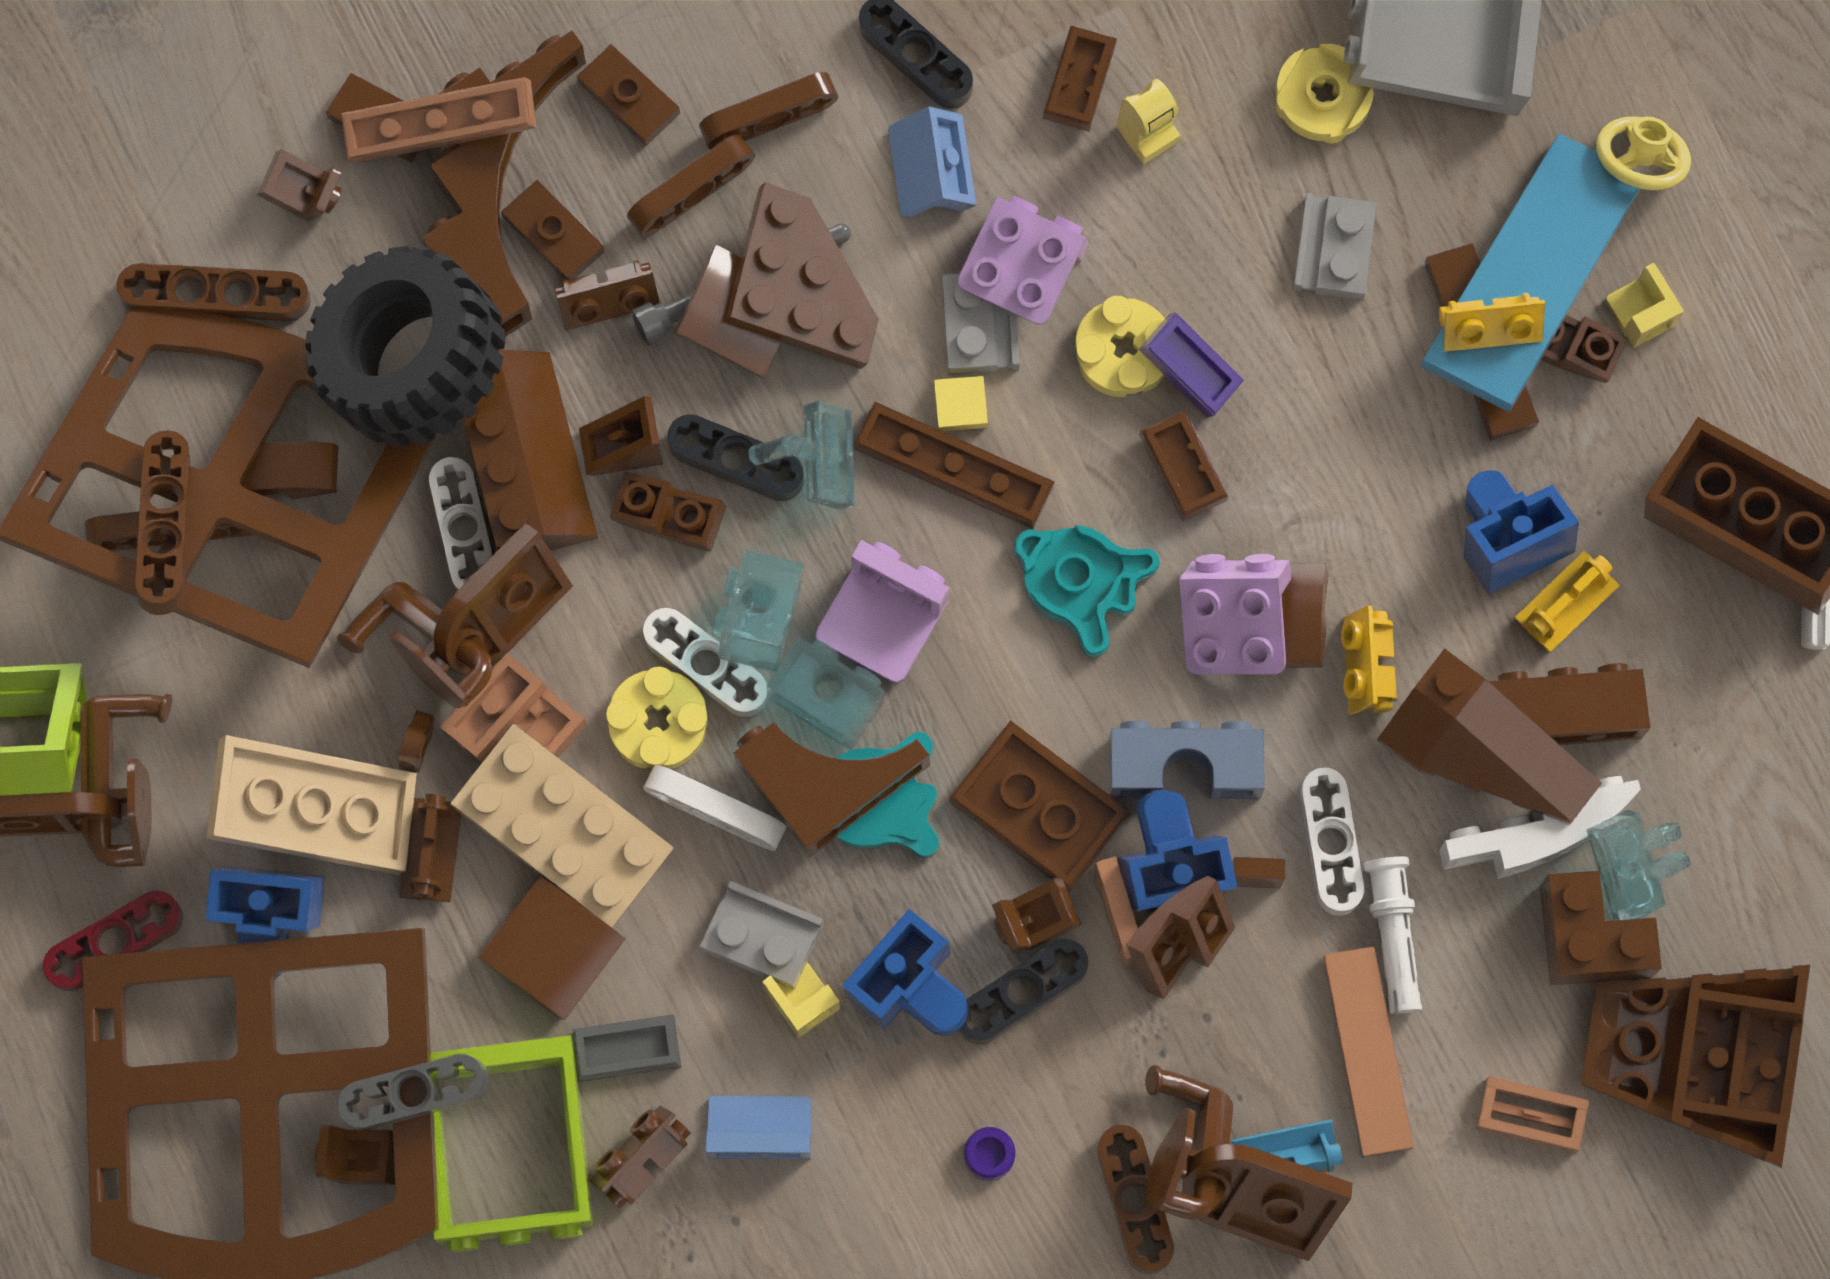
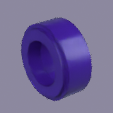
[964,1127,1016,1181]

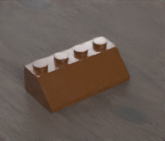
[463,349,598,551]

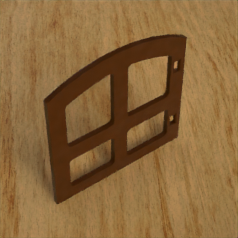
[0,307,436,668]
[82,928,439,1279]

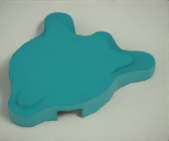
[1014,525,1160,658]
[836,732,940,858]

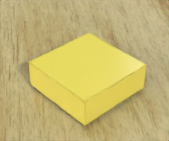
[934,376,988,432]

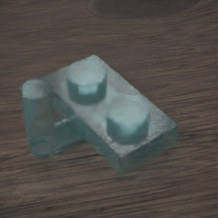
[749,401,855,510]

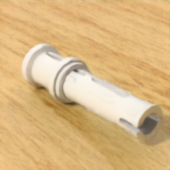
[1363,856,1422,1014]

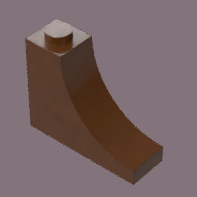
[733,722,930,857]

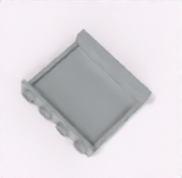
[1343,0,1542,116]

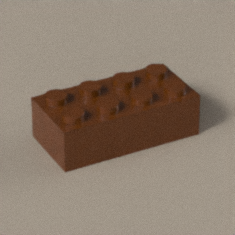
[1644,417,1830,615]

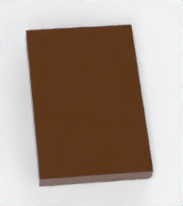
[949,720,1131,893]

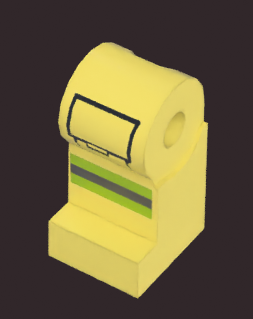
[1116,79,1181,165]

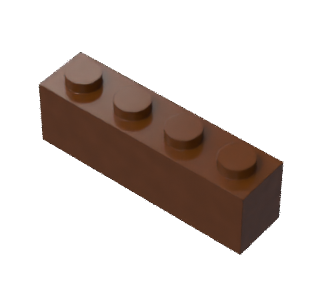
[1488,663,1651,746]

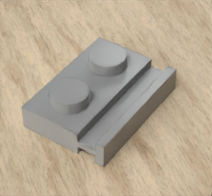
[1293,193,1377,300]
[942,274,1020,374]
[700,881,824,990]

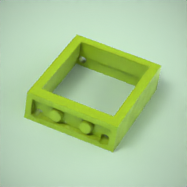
[0,663,88,796]
[431,1035,594,1253]

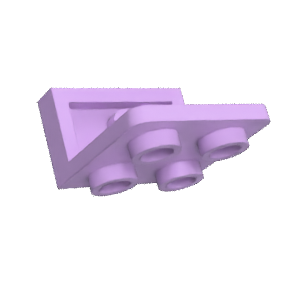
[958,196,1089,325]
[816,540,950,684]
[1179,554,1291,674]

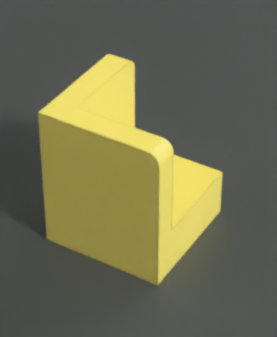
[1605,263,1684,349]
[762,962,840,1038]

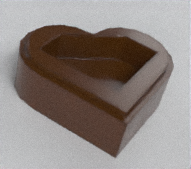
[398,710,436,773]

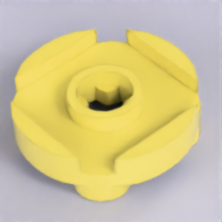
[1275,44,1374,144]
[1075,296,1165,397]
[606,666,708,769]

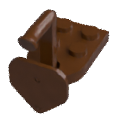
[337,523,573,708]
[0,694,173,867]
[1145,1065,1353,1261]

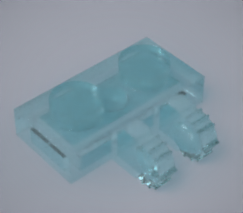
[1586,810,1691,920]

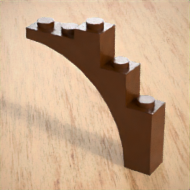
[422,30,586,337]

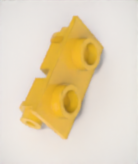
[1439,293,1545,352]
[1514,551,1620,653]
[1341,605,1397,715]

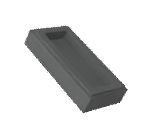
[572,1014,681,1082]

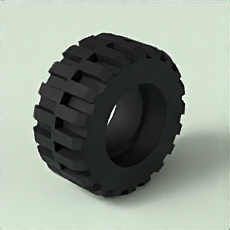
[305,246,505,446]

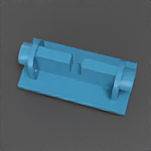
[1231,1119,1343,1172]

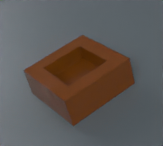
[1232,857,1285,889]

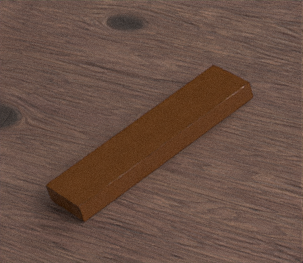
[1425,243,1539,441]
[854,402,1055,530]

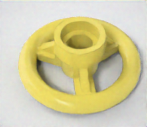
[1596,117,1691,190]

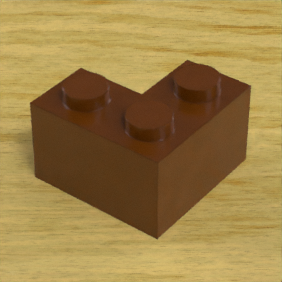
[1540,871,1662,986]

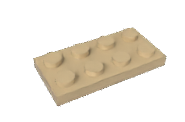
[450,724,674,928]
[206,735,417,875]

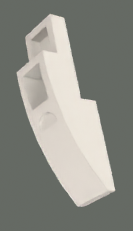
[1439,776,1641,879]

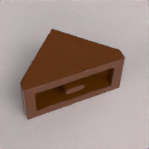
[579,396,663,476]

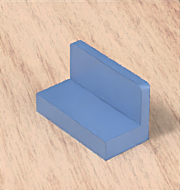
[888,106,976,218]
[706,1096,811,1159]

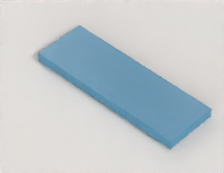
[1421,133,1641,412]

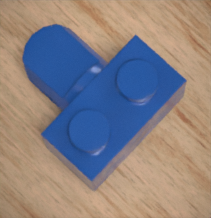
[1463,470,1579,594]
[1117,790,1238,911]
[205,866,325,978]
[842,909,968,1036]

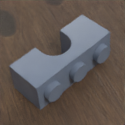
[1109,721,1265,799]

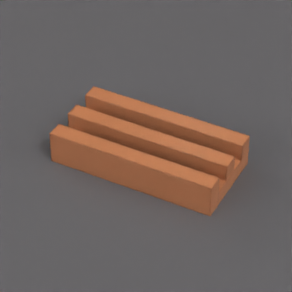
[1094,856,1138,968]
[1475,1076,1589,1153]

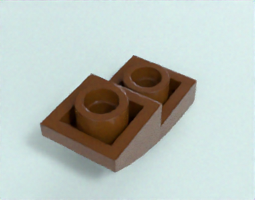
[1541,315,1628,383]
[241,441,338,499]
[610,471,727,552]
[1282,563,1329,668]

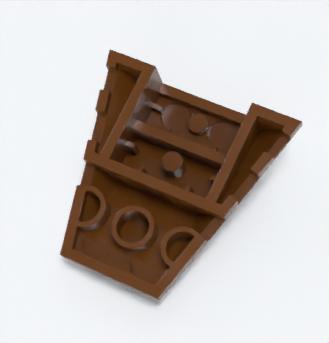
[1581,964,1810,1168]

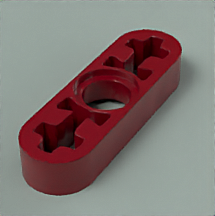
[43,891,183,991]

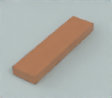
[341,77,537,164]
[1323,947,1414,1158]

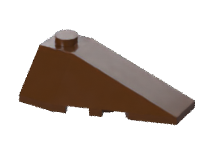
[1377,648,1602,824]

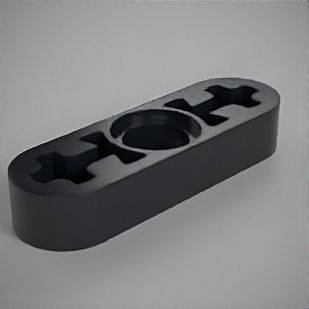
[859,0,973,109]
[668,414,804,501]
[958,939,1088,1044]

